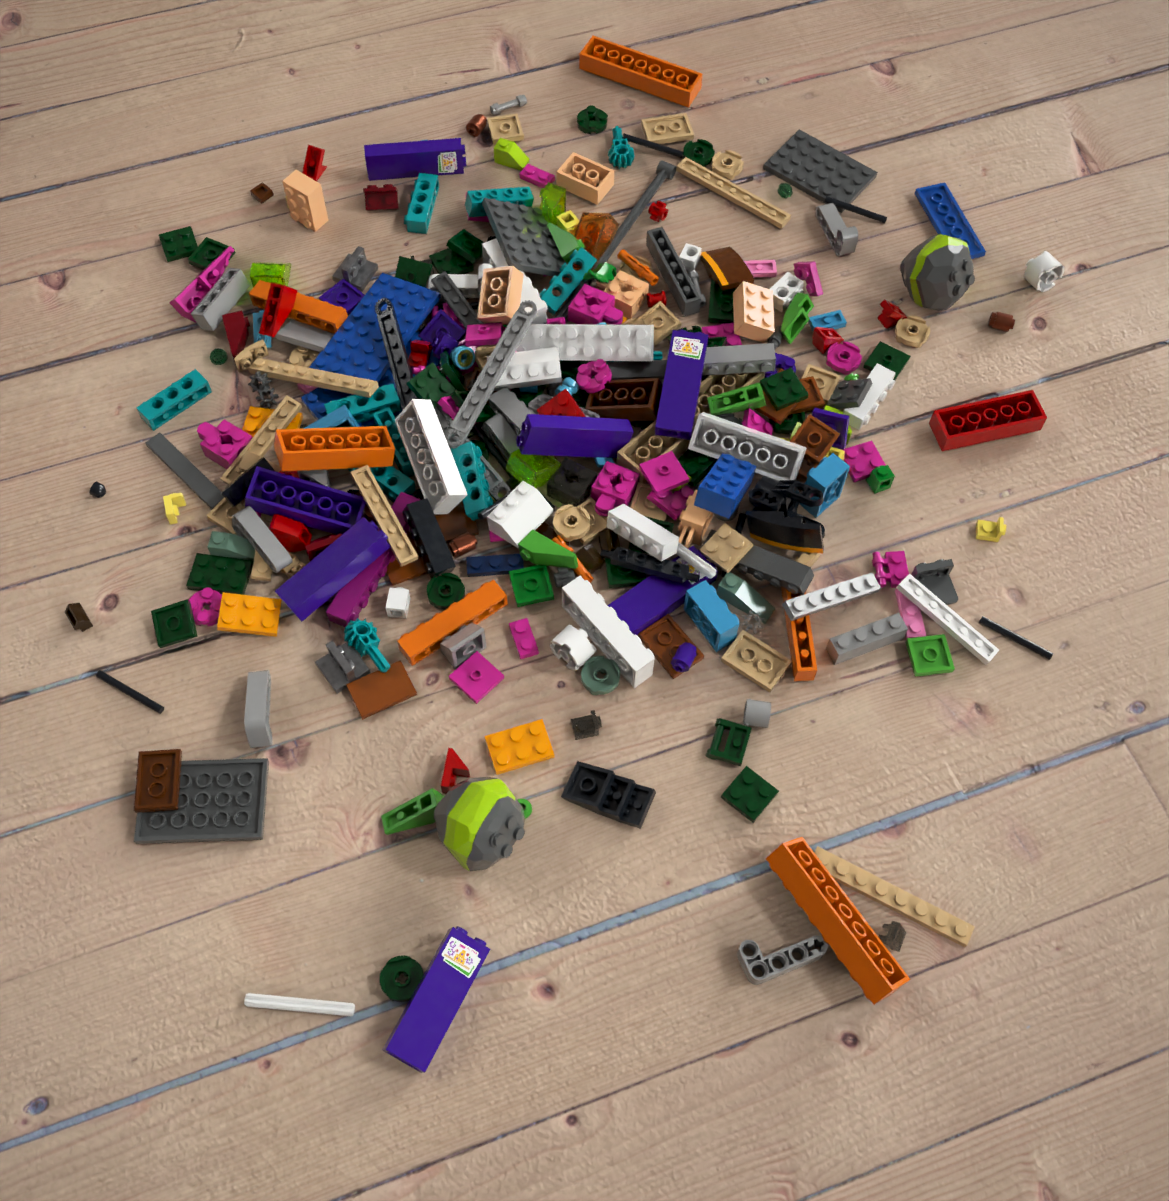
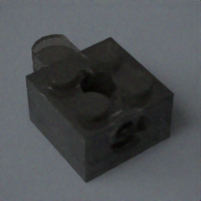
[539,457,597,507]

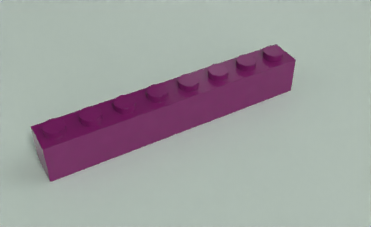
[326,492,421,627]

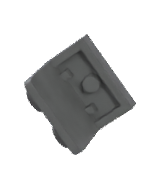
[911,559,958,605]

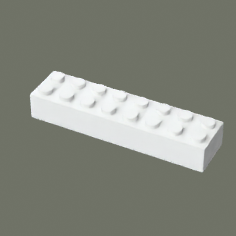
[516,324,654,361]

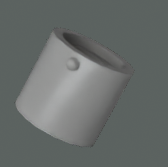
[743,699,771,728]

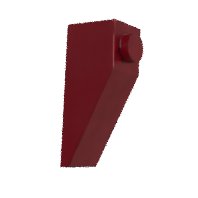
[222,310,250,365]

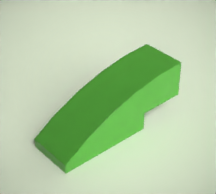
[781,293,814,344]

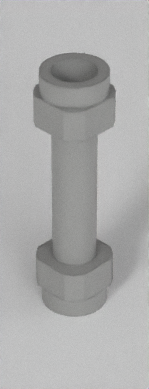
[490,95,527,115]
[688,270,706,308]

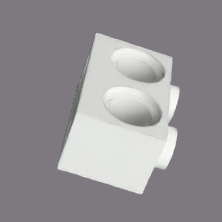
[769,272,804,312]

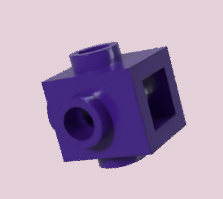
[431,330,459,360]

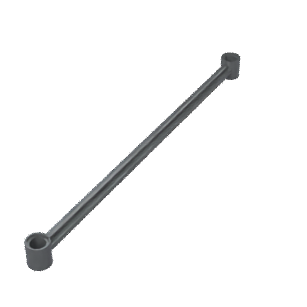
[543,160,677,324]

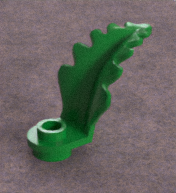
[583,262,616,283]

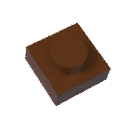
[250,182,274,204]

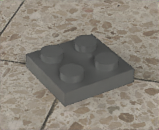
[826,378,873,409]

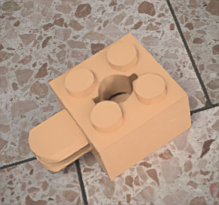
[596,270,649,319]
[678,489,713,549]

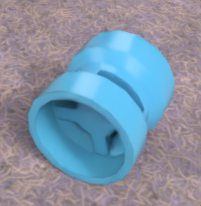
[555,377,579,395]

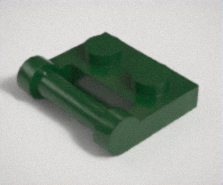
[706,718,752,766]

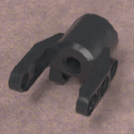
[748,476,825,538]

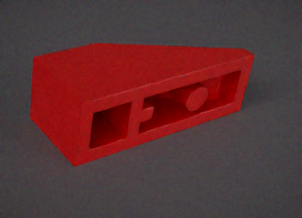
[259,282,298,337]

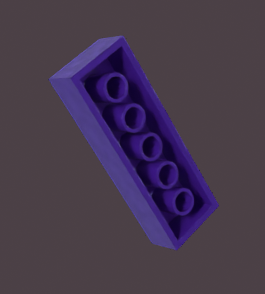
[245,466,366,535]

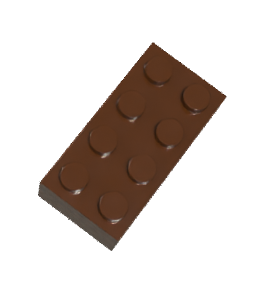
[585,378,663,421]

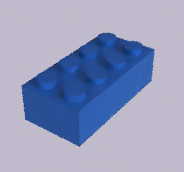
[694,453,757,519]

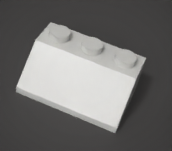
[487,481,553,548]

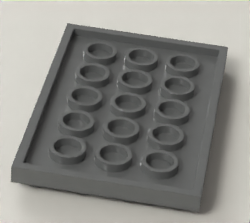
[763,129,878,213]
[482,198,568,279]
[134,758,269,844]

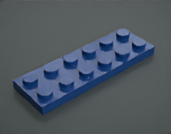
[914,182,986,259]

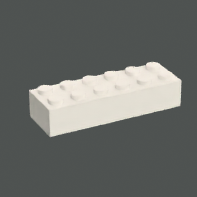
[482,238,548,324]
[395,399,467,514]
[688,412,807,481]
[562,576,655,688]

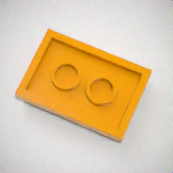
[242,406,303,437]
[217,592,282,637]
[485,719,555,775]

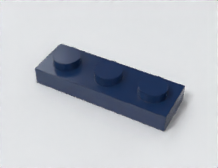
[466,554,524,577]

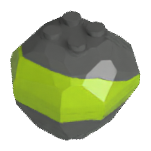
[900,234,975,311]
[434,777,525,871]

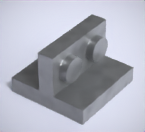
[332,246,379,292]
[315,641,370,694]

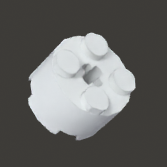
[1024,251,1064,292]
[550,624,597,671]

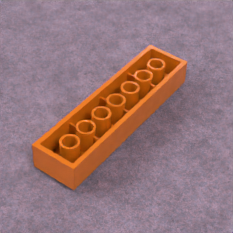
[579,36,703,108]
[766,837,911,1005]

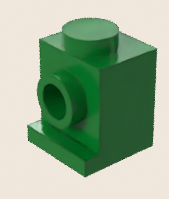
[866,465,895,494]

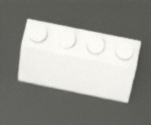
[487,347,562,391]

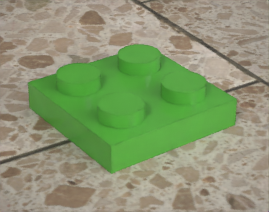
[905,634,955,677]

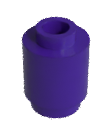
[671,642,697,672]

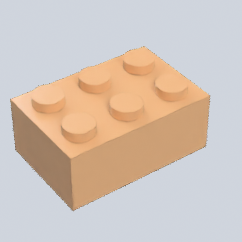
[556,152,614,205]
[282,170,328,232]
[477,266,524,325]
[733,281,775,343]

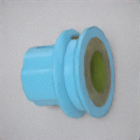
[450,346,475,370]

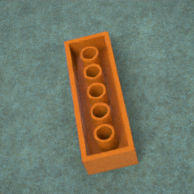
[274,426,395,471]

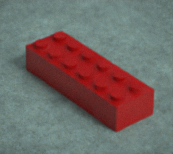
[929,390,1047,451]

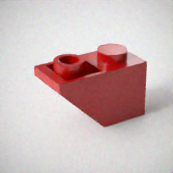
[269,514,312,553]

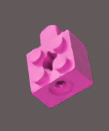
[568,284,623,325]
[197,419,253,469]
[591,461,640,516]

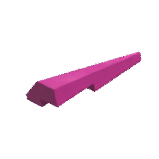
[169,246,234,323]

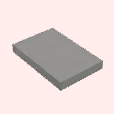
[276,320,334,352]

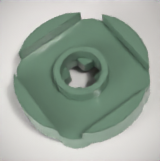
[581,656,620,695]

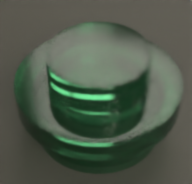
[777,183,793,199]
[210,348,228,365]

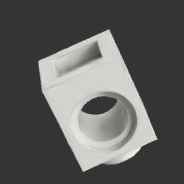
[679,243,702,272]
[386,587,411,619]

